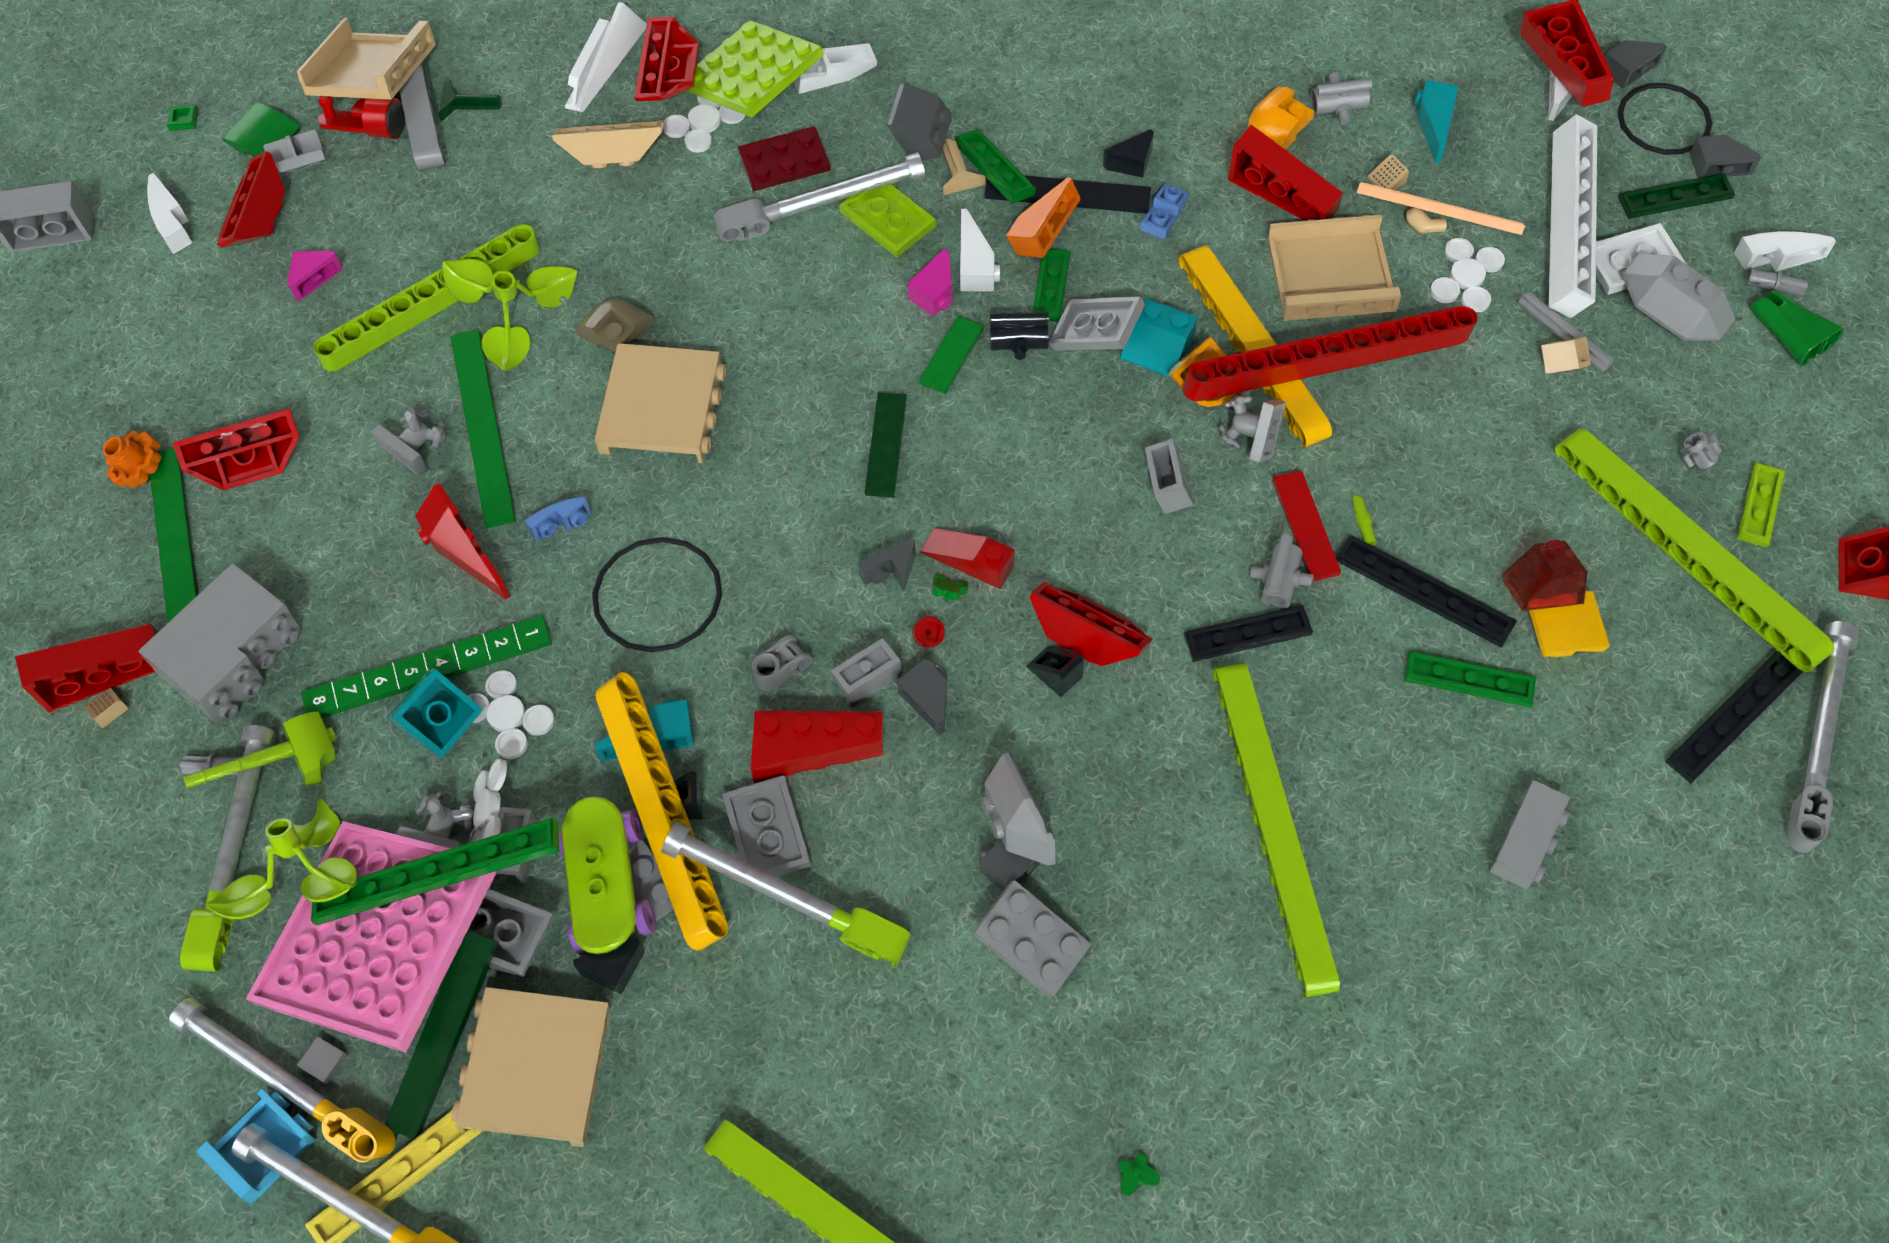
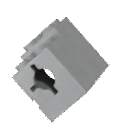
[138,563,301,725]

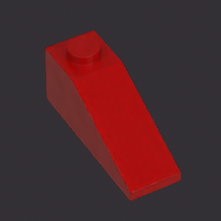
[920,528,1015,589]

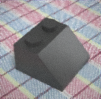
[887,84,952,161]

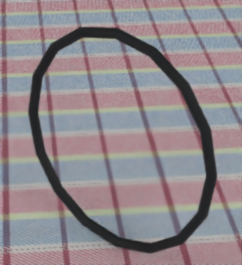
[592,537,722,653]

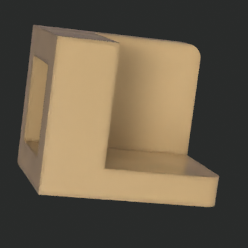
[1541,336,1591,374]

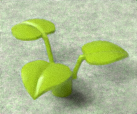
[442,259,577,371]
[207,798,358,919]

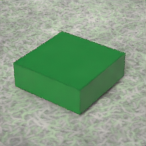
[167,104,198,131]

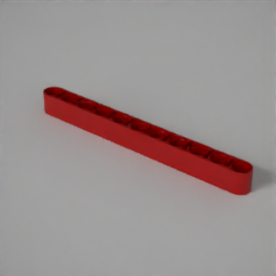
[1182,306,1478,401]

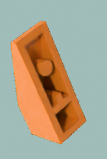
[1006,178,1081,258]

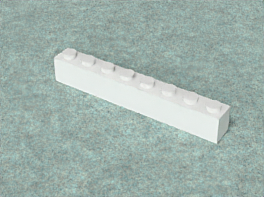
[1549,114,1597,318]

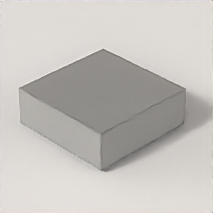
[296,1036,347,1085]

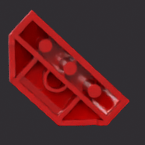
[634,17,699,101]
[217,151,285,248]
[172,408,300,491]
[1029,582,1152,666]

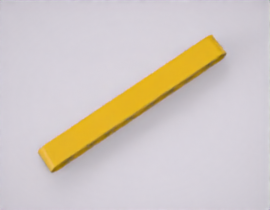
[1178,245,1332,448]
[595,672,728,951]

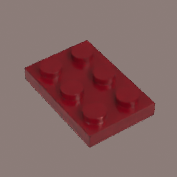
[738,126,831,191]

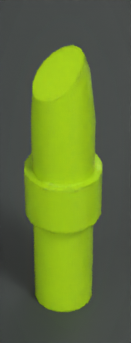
[1352,495,1377,545]

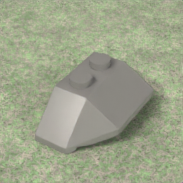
[1622,253,1735,342]
[981,752,1056,866]

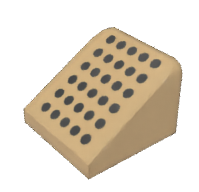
[1367,154,1409,190]
[84,688,129,729]

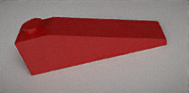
[415,483,511,600]

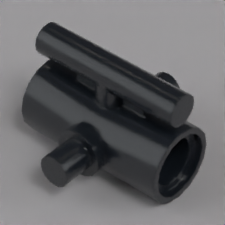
[990,312,1049,360]

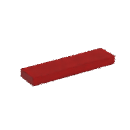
[1272,470,1341,582]

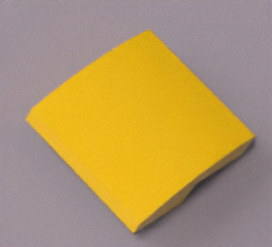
[1527,591,1610,657]

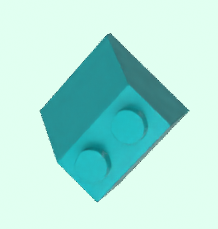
[1120,298,1198,378]
[387,669,483,758]

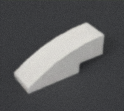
[794,43,877,94]
[147,173,192,254]
[1734,231,1836,271]

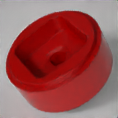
[912,616,945,648]

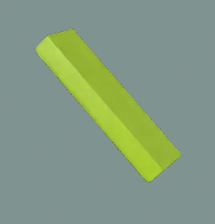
[1736,462,1786,548]

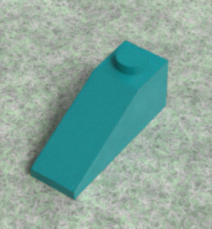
[1414,80,1459,163]
[595,699,695,761]

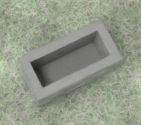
[1145,438,1193,514]

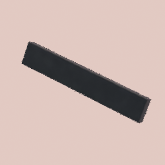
[985,175,1151,214]
[1336,535,1517,648]
[1665,651,1804,784]

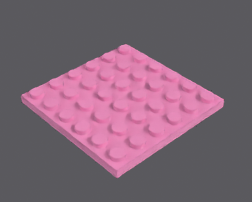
[246,821,497,1053]

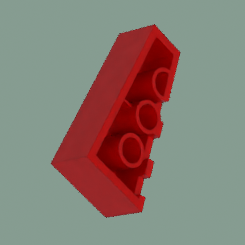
[1520,0,1614,107]

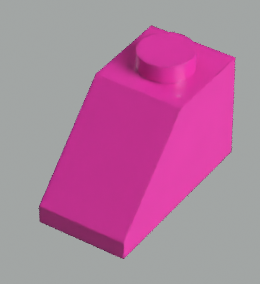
[907,249,953,316]

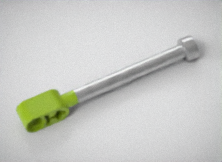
[180,725,276,972]
[660,821,911,967]

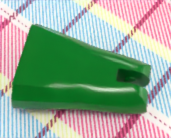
[1751,289,1844,367]

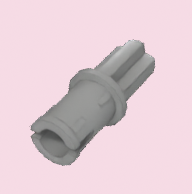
[1746,267,1808,296]
[180,753,243,776]

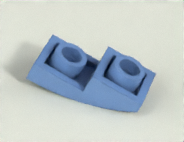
[1140,184,1190,240]
[524,497,591,542]

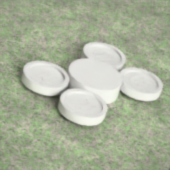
[663,96,745,153]
[1430,238,1505,312]
[468,670,555,759]
[467,759,507,844]

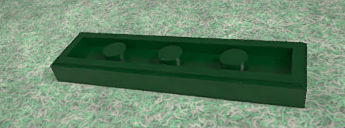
[1618,173,1735,219]
[865,392,907,498]

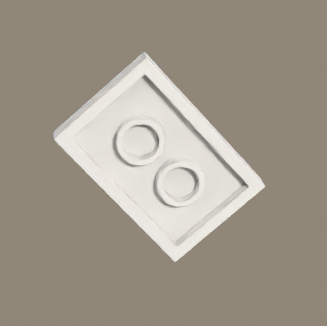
[1596,223,1686,295]

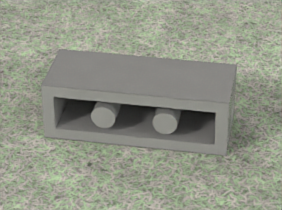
[1490,780,1571,890]

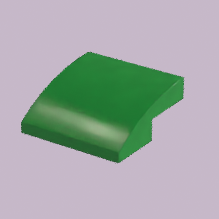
[223,102,301,157]

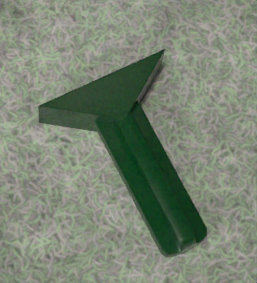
[438,80,502,121]

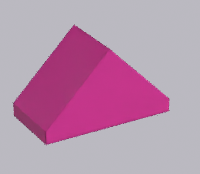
[287,251,343,302]

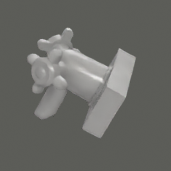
[1219,395,1286,463]
[371,407,446,476]
[396,792,474,848]

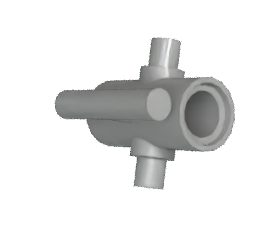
[1310,72,1372,125]
[1250,534,1314,610]

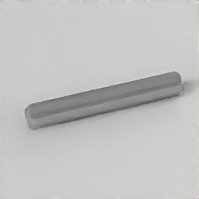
[1518,292,1614,372]

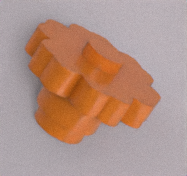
[103,430,161,489]

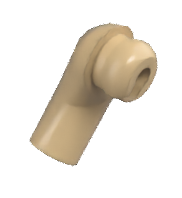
[1406,207,1447,234]

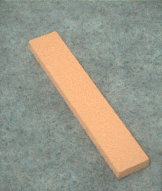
[1357,182,1525,235]

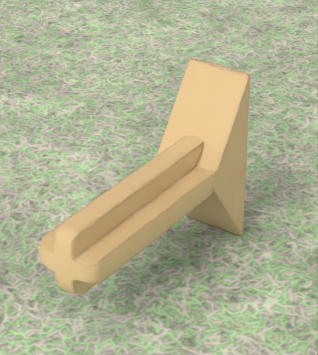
[942,138,986,195]

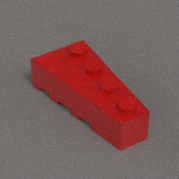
[1228,124,1343,221]
[15,624,158,713]
[750,711,884,784]

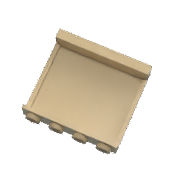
[297,18,436,100]
[1267,215,1401,321]
[595,343,726,463]
[452,987,610,1147]

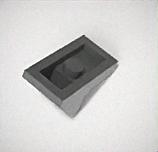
[858,537,916,591]

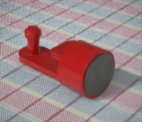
[317,96,405,139]

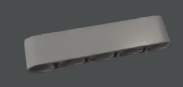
[399,64,445,171]

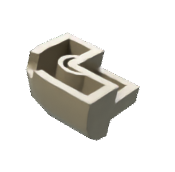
[575,298,655,353]

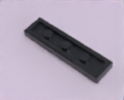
[1184,605,1313,662]

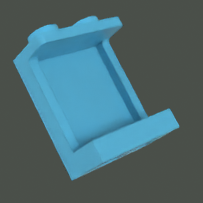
[196,1088,316,1205]

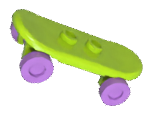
[559,796,656,954]

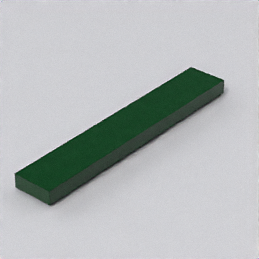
[384,930,499,1140]

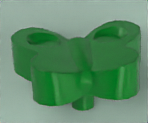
[932,574,968,601]
[1118,1154,1160,1196]

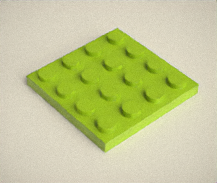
[686,20,824,118]

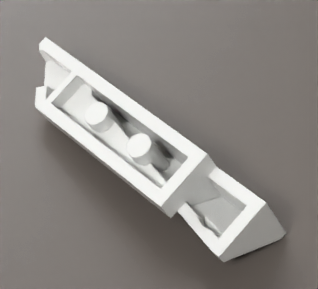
[565,2,647,112]

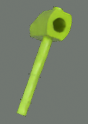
[183,712,336,789]

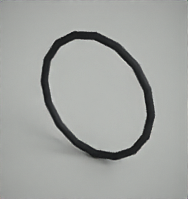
[1617,83,1713,155]

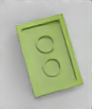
[839,184,937,258]

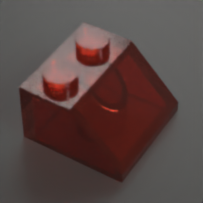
[1502,540,1588,611]

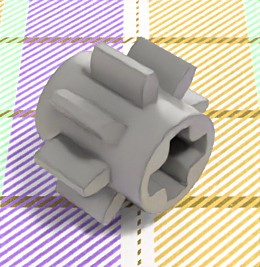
[1680,432,1722,469]

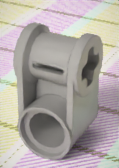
[752,635,813,691]

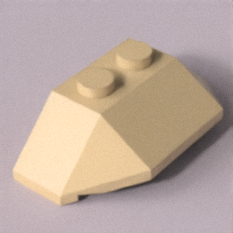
[552,120,664,168]

